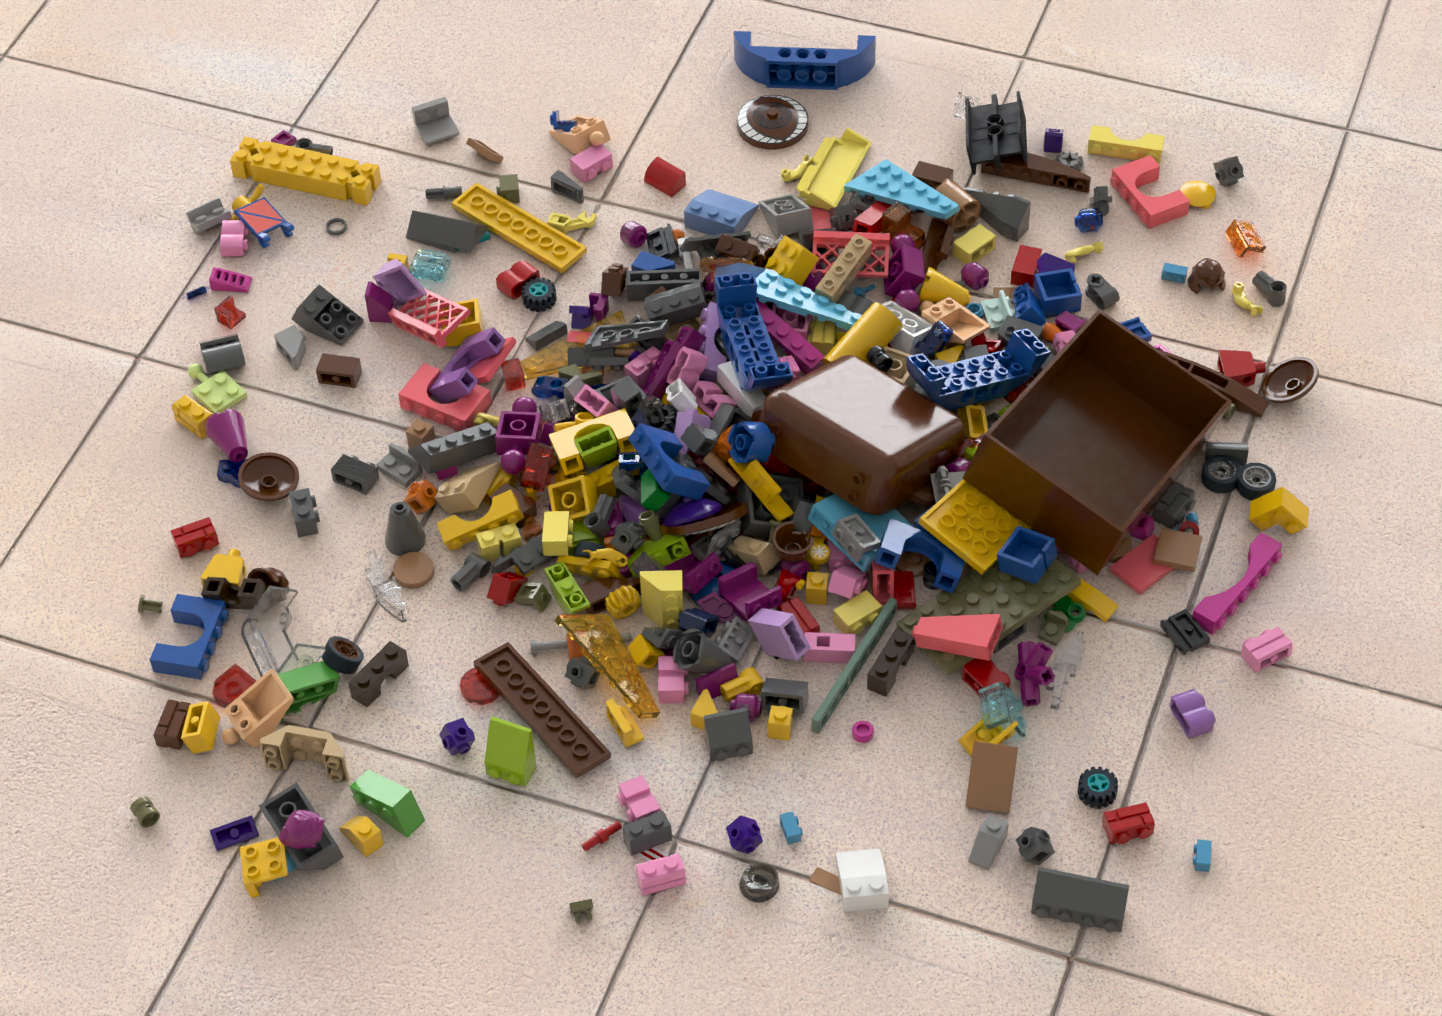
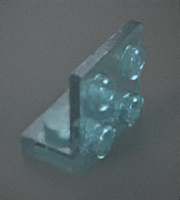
[978,681,1027,737]

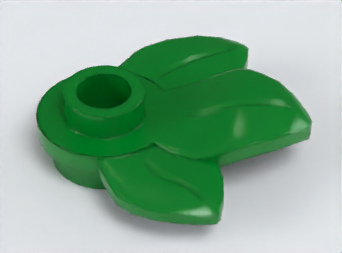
[1044,595,1086,633]

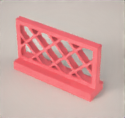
[812,230,890,279]
[388,289,471,348]

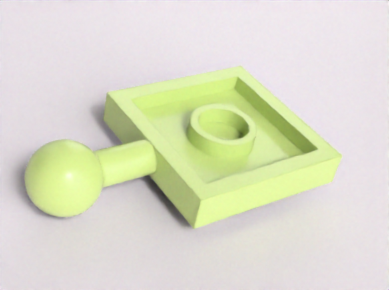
[188,363,247,414]

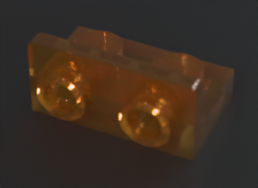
[1225,219,1266,258]

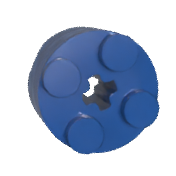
[728,422,775,463]

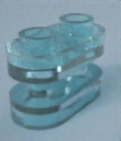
[409,249,452,281]

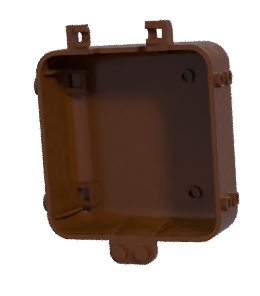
[751,355,966,515]

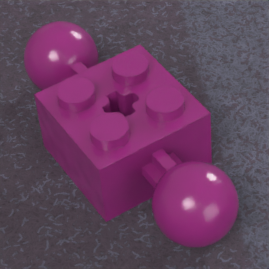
[883,234,925,312]
[495,396,542,475]

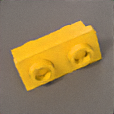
[605,699,644,748]

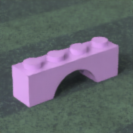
[698,302,727,383]

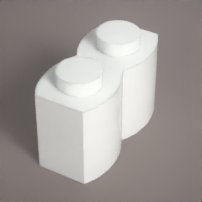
[666,378,698,412]

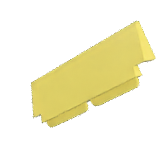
[796,127,872,211]

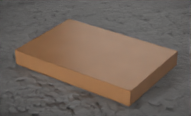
[965,741,1018,813]

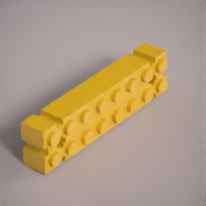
[230,136,381,206]

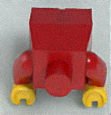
[774,568,805,603]

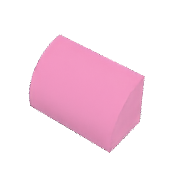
[574,384,620,417]

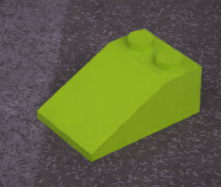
[484,716,537,787]

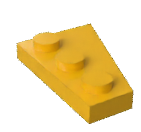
[557,556,626,579]

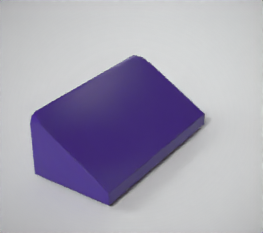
[1037,252,1075,273]
[210,815,259,851]

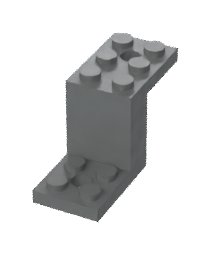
[612,451,730,519]

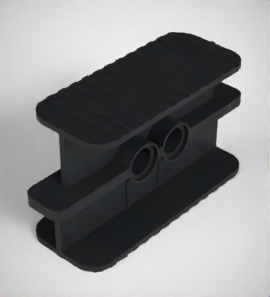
[965,91,1028,175]

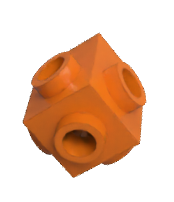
[403,479,438,514]

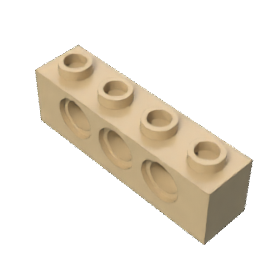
[815,234,872,303]

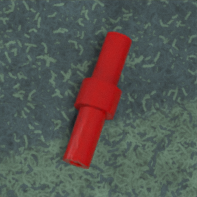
[581,821,622,852]

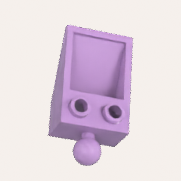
[373,259,427,305]

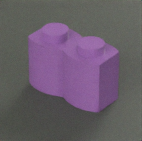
[1169,689,1216,739]

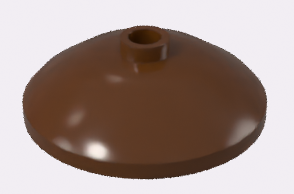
[1262,357,1319,403]
[238,452,299,502]

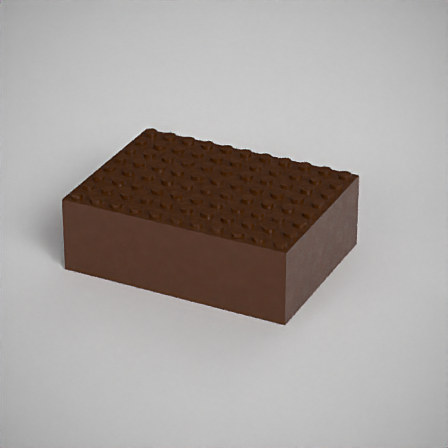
[962,309,1232,575]

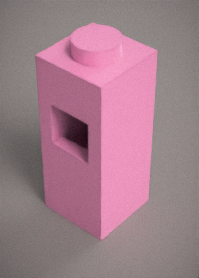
[804,632,856,663]

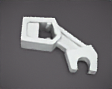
[677,238,693,269]

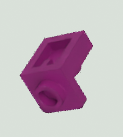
[589,292,609,324]

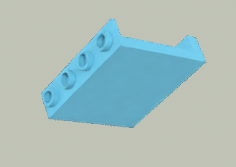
[807,494,915,572]

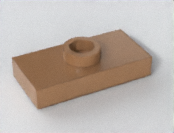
[466,138,503,163]

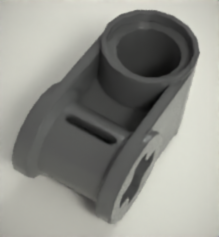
[1085,273,1120,310]

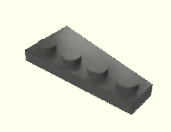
[584,320,670,352]

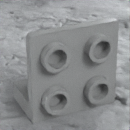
[411,97,459,145]

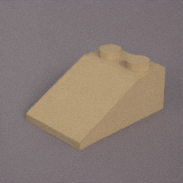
[434,462,501,514]

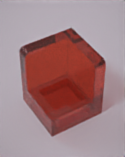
[214,296,246,329]
[501,358,526,392]

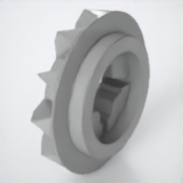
[1054,151,1084,171]

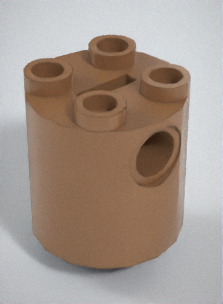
[936,179,981,232]

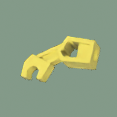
[547,211,597,234]

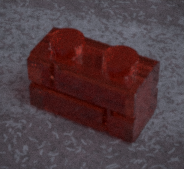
[520,443,557,492]

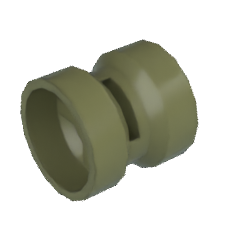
[130,796,160,827]

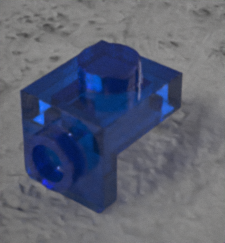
[550,110,578,132]

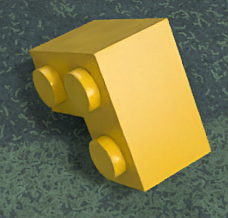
[1249,486,1309,535]

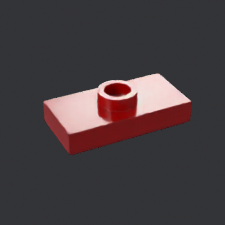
[894,571,916,609]

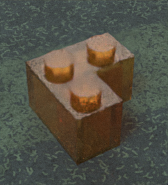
[882,202,925,250]

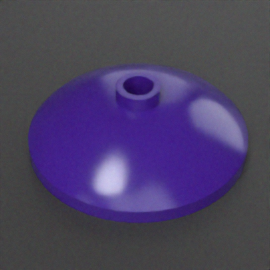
[662,497,722,526]

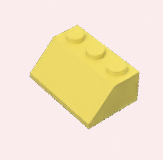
[640,570,684,629]

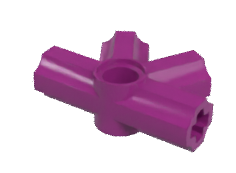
[1015,641,1055,707]

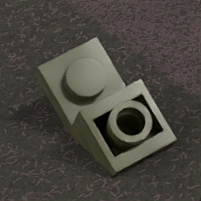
[558,364,603,390]

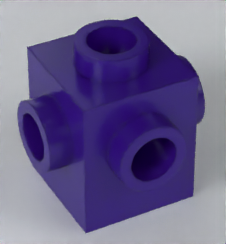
[439,718,475,756]
[726,815,763,854]

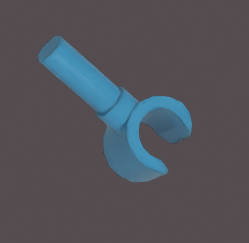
[853,284,875,297]
[1172,512,1199,531]

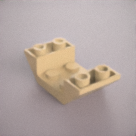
[259,725,350,782]

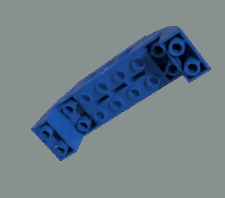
[733,31,876,90]
[714,272,793,392]
[906,328,1051,411]

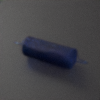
[183,286,211,300]

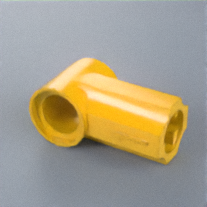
[483,466,518,505]
[720,667,764,703]

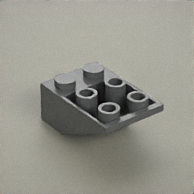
[292,285,364,346]

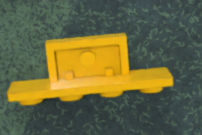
[728,457,793,522]

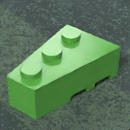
[278,661,340,722]
[349,769,425,838]

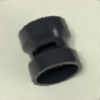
[866,346,893,372]
[923,561,939,590]

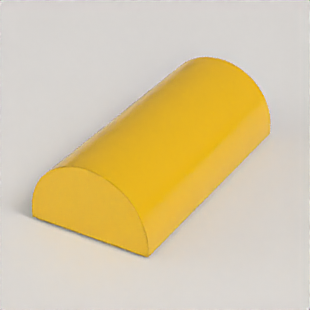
[822,302,903,364]

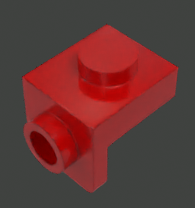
[971,332,1005,354]

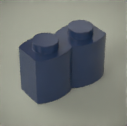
[678,607,720,636]

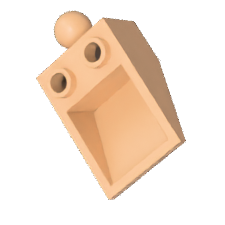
[549,115,611,154]
[920,297,991,344]
[222,668,294,748]

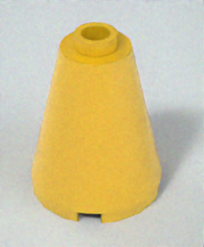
[919,267,972,307]

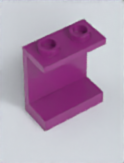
[656,546,723,594]
[718,562,782,620]

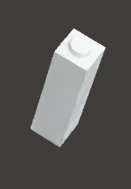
[717,361,766,417]

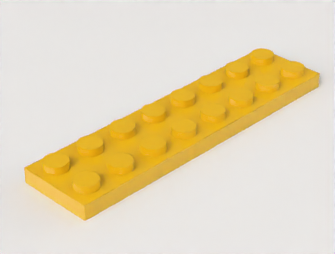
[451,182,587,273]

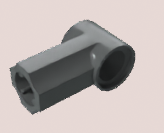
[296,138,333,155]
[1252,271,1287,306]
[584,494,616,538]
[450,552,491,592]

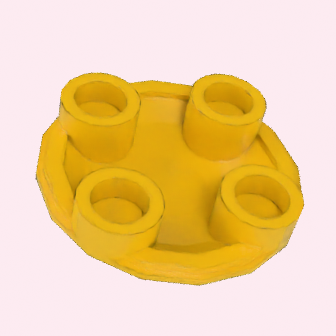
[1180,180,1216,209]

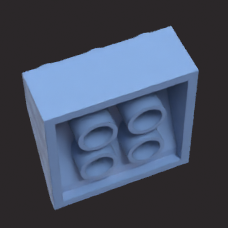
[684,189,759,236]

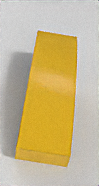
[1066,578,1119,622]

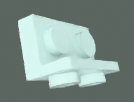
[980,290,1015,333]

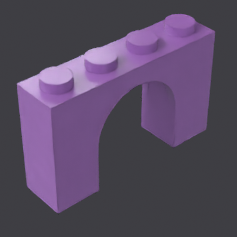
[429,327,506,404]

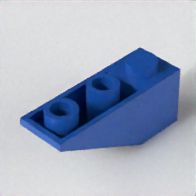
[1012,282,1046,326]

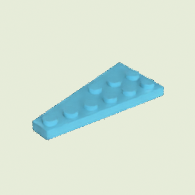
[844,159,960,220]
[756,269,862,330]

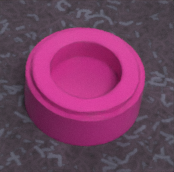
[852,721,874,743]

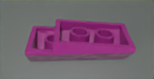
[642,326,707,403]

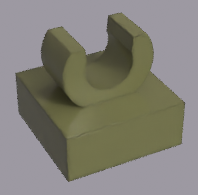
[569,899,593,923]

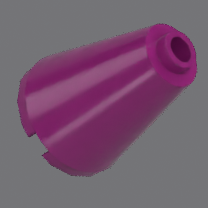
[205,409,248,462]

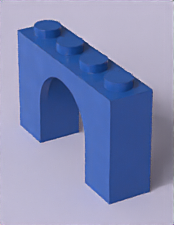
[628,423,710,500]
[874,518,964,594]
[149,594,229,680]

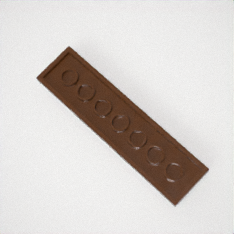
[474,642,611,779]

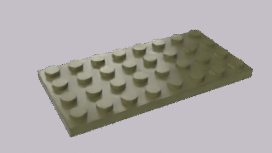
[896,558,1081,676]

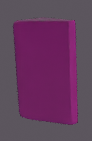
[696,663,739,699]

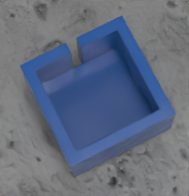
[1033,268,1082,317]
[997,525,1057,584]

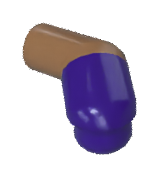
[615,347,641,362]

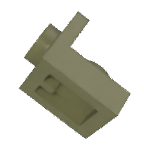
[514,583,551,612]
[1037,609,1069,646]

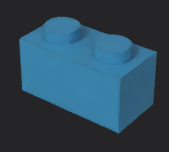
[1161,263,1188,284]
[779,811,803,845]
[1193,839,1212,872]

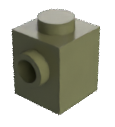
[496,174,520,203]

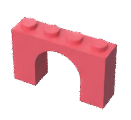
[1110,155,1190,229]
[398,363,492,431]

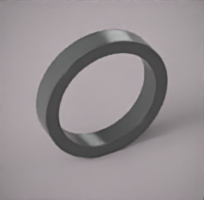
[326,218,347,235]

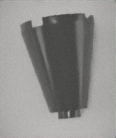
[385,502,425,556]
[673,629,731,673]

